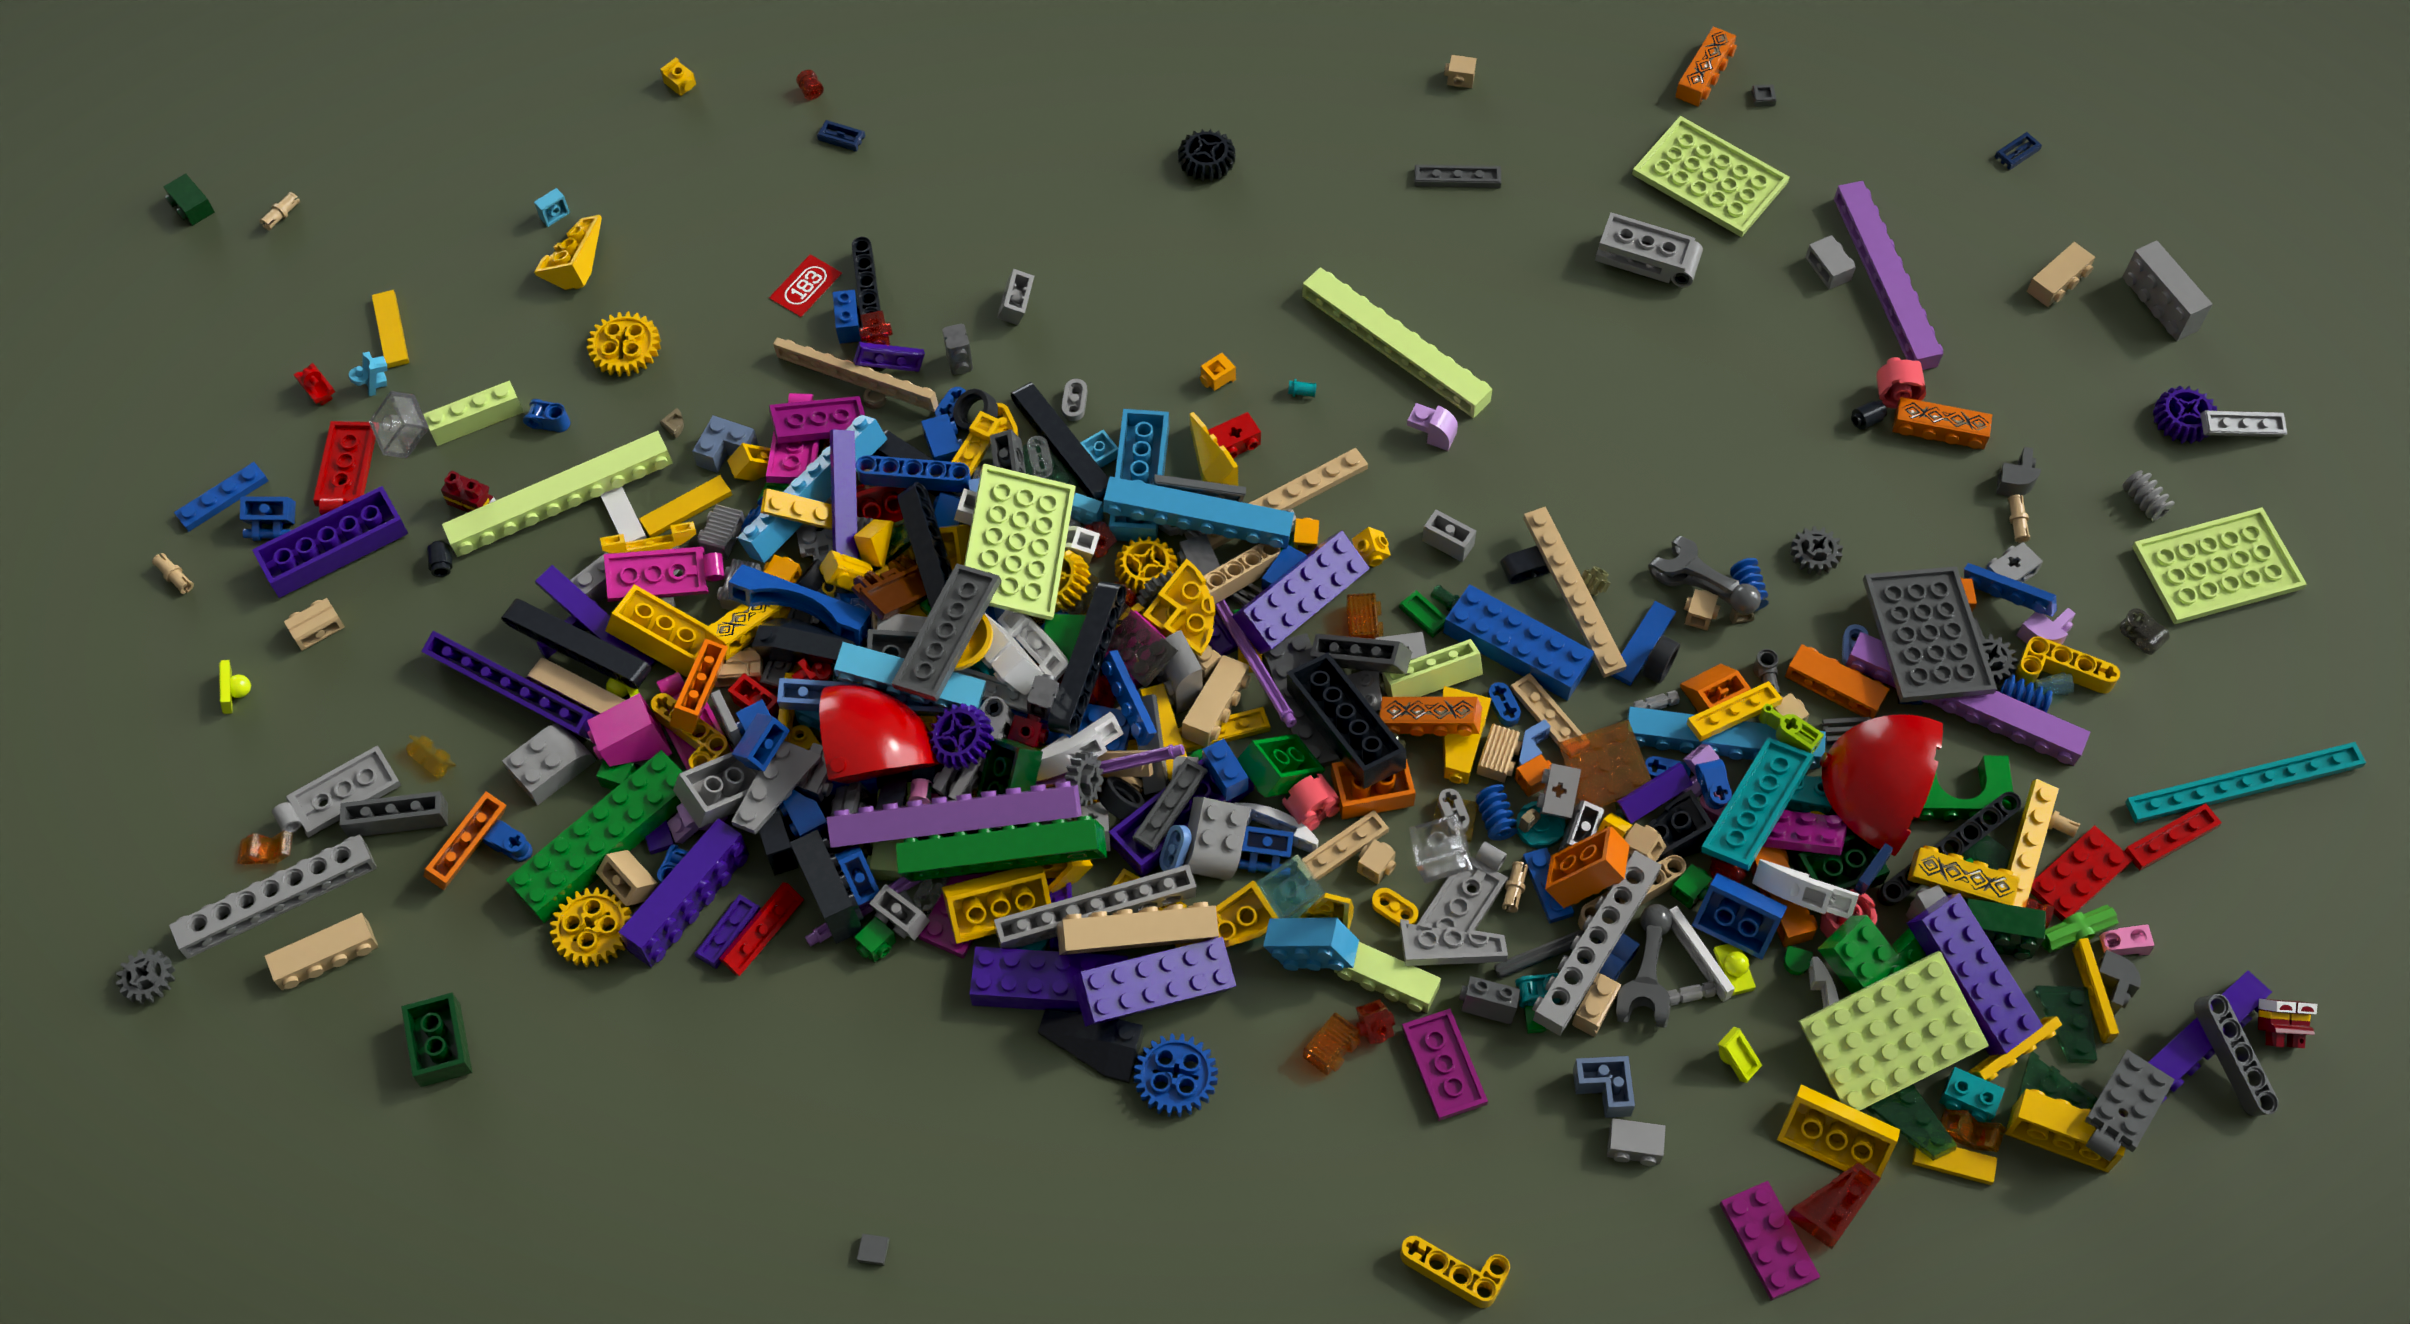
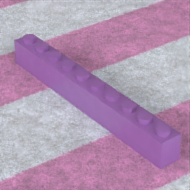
[1834,181,1943,370]
[1845,632,2090,766]
[827,781,1082,847]

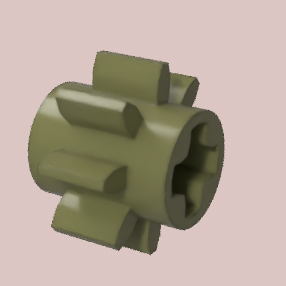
[1581,566,1611,596]

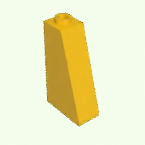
[1442,686,1491,784]

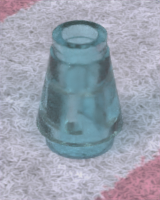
[2036,672,2074,696]

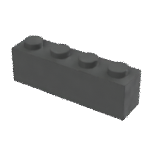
[1310,634,1412,675]
[340,791,448,838]

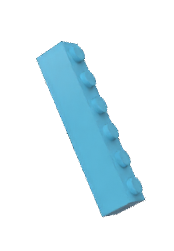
[834,642,986,709]

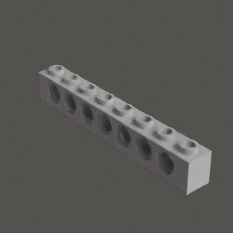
[169,835,377,959]
[1532,850,1662,1036]
[994,864,1196,949]

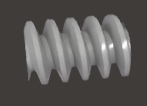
[2122,470,2175,521]

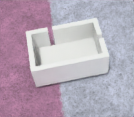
[981,613,1044,696]

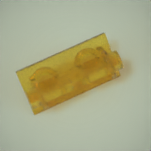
[406,735,456,777]

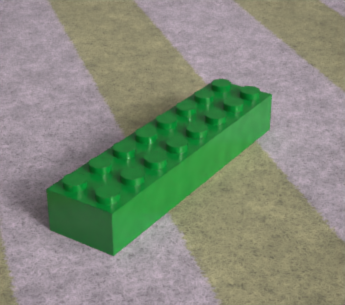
[506,750,683,923]
[896,816,1107,882]

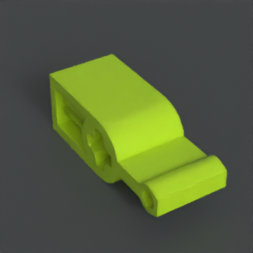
[1759,704,1824,754]

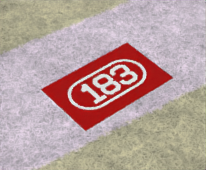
[769,254,842,317]

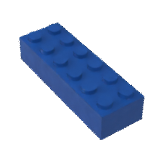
[1443,584,1594,701]

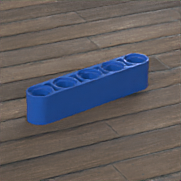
[856,455,971,492]

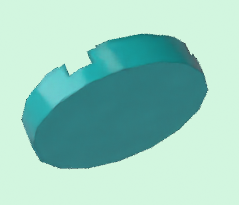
[1515,801,1566,849]

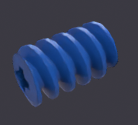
[1730,558,1769,611]
[2000,674,2053,713]
[1475,784,1518,841]

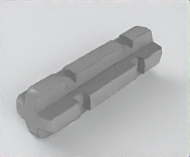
[1632,690,1680,710]
[1667,981,1716,1006]

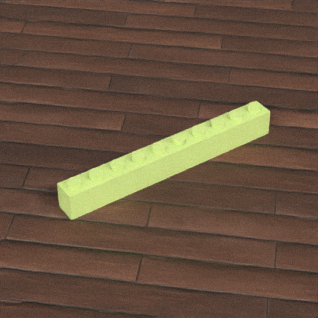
[1302,267,1492,418]
[442,431,673,557]

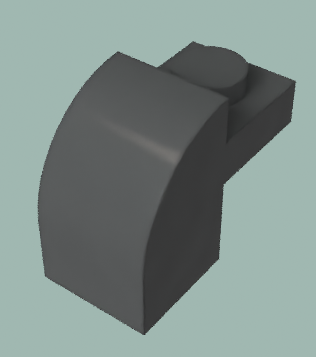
[1996,447,2041,496]
[2097,950,2141,1015]

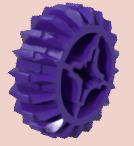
[2153,385,2217,444]
[928,703,994,770]

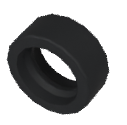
[953,388,998,433]
[795,559,825,592]
[1643,635,1680,684]
[1097,776,1145,820]

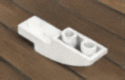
[1036,712,1124,781]
[1752,859,1859,919]

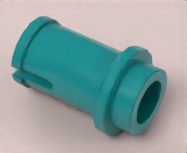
[1288,379,1317,398]

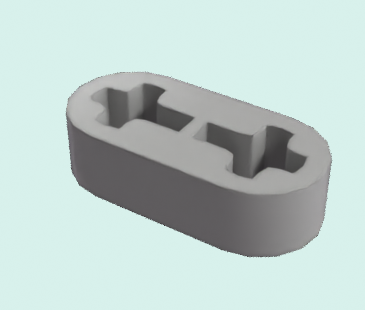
[1438,789,1470,835]

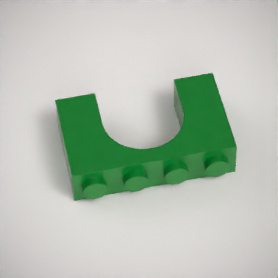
[1913,755,2013,821]

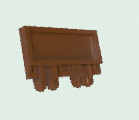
[851,555,927,621]

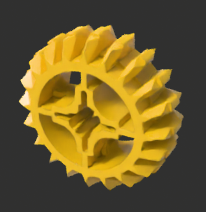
[1115,536,1178,595]
[1055,550,1091,612]

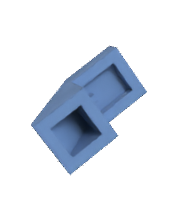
[1518,719,1551,767]

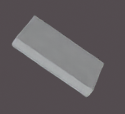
[711,690,741,750]

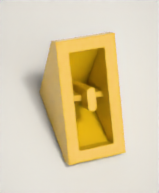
[853,519,894,568]

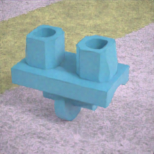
[349,352,387,396]

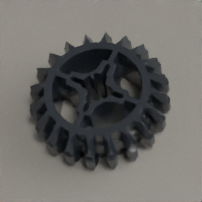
[1178,128,1236,182]

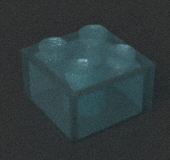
[1256,854,1325,918]

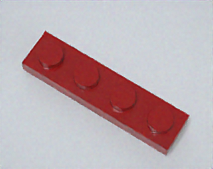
[2124,803,2222,871]
[719,882,804,976]

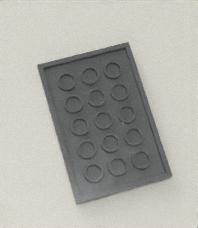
[1863,566,1997,702]

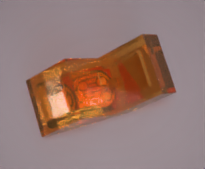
[237,830,293,864]
[1937,1109,2006,1152]

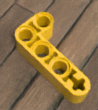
[2015,636,2120,693]
[651,693,731,769]
[1400,1236,1510,1308]

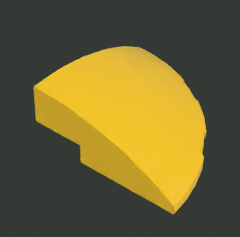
[1142,558,1215,656]

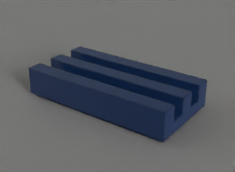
[817,120,865,152]
[1994,132,2042,170]
[1854,843,1893,895]

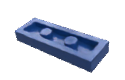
[1522,847,1574,924]

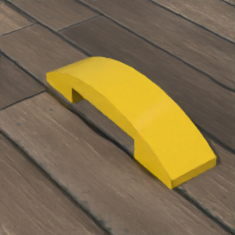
[939,411,1001,493]
[600,521,696,554]

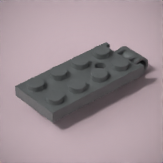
[2085,1049,2175,1162]

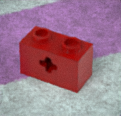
[1208,412,1261,459]
[728,673,780,720]

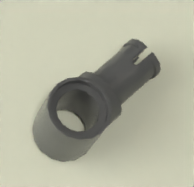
[1753,649,1781,695]

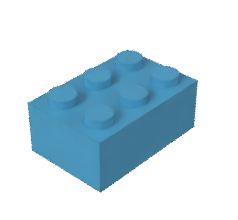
[1263,918,1359,971]

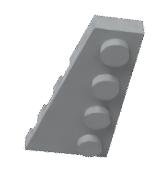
[731,741,822,834]

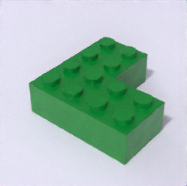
[1817,915,1927,994]

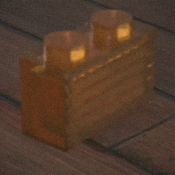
[1346,593,1383,639]
[1303,1012,1360,1076]

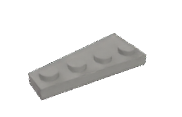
[1399,919,1508,966]

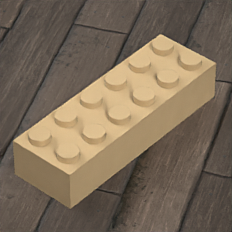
[1057,902,1219,955]

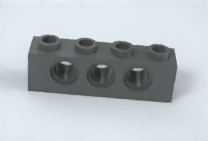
[990,430,1026,474]

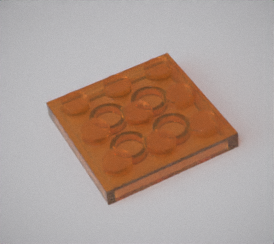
[1558,720,1651,807]

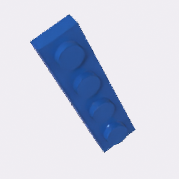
[174,462,268,532]
[1964,563,2057,617]
[1101,650,1157,746]

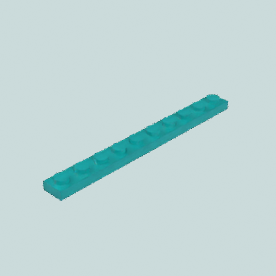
[2125,742,2366,824]

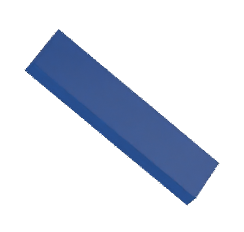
[1610,601,1676,686]

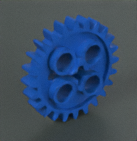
[1134,1033,1218,1117]

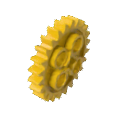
[587,311,661,377]
[550,887,632,967]

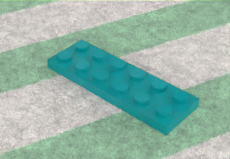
[1702,737,1814,871]

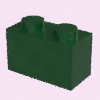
[163,173,215,226]

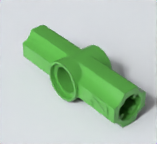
[2041,905,2119,953]

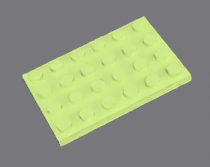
[1632,116,1790,237]
[964,464,1076,620]
[2132,507,2307,625]
[1799,951,1989,1111]

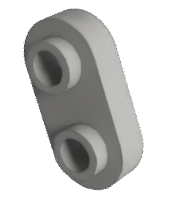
[1062,379,1088,421]

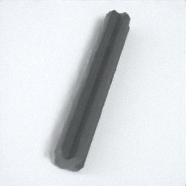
[1494,930,1585,978]

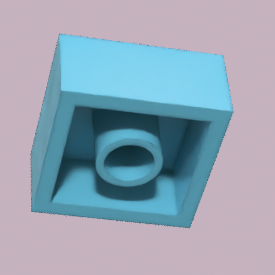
[534,188,570,227]
[1080,430,1118,468]
[1071,493,1104,529]

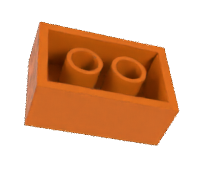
[1331,759,1416,820]
[1545,826,1629,908]

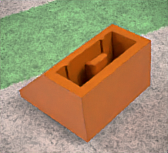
[1680,664,1751,713]

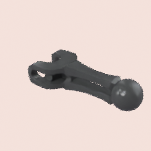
[1648,536,1761,614]
[1616,904,1673,1028]

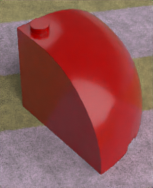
[819,685,941,784]
[1820,715,1943,856]

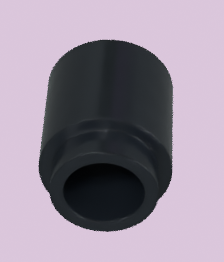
[1851,400,1887,430]
[427,541,453,577]

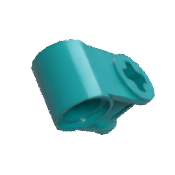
[1515,973,1566,1008]

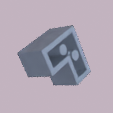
[692,415,758,473]
[1573,1056,1635,1118]

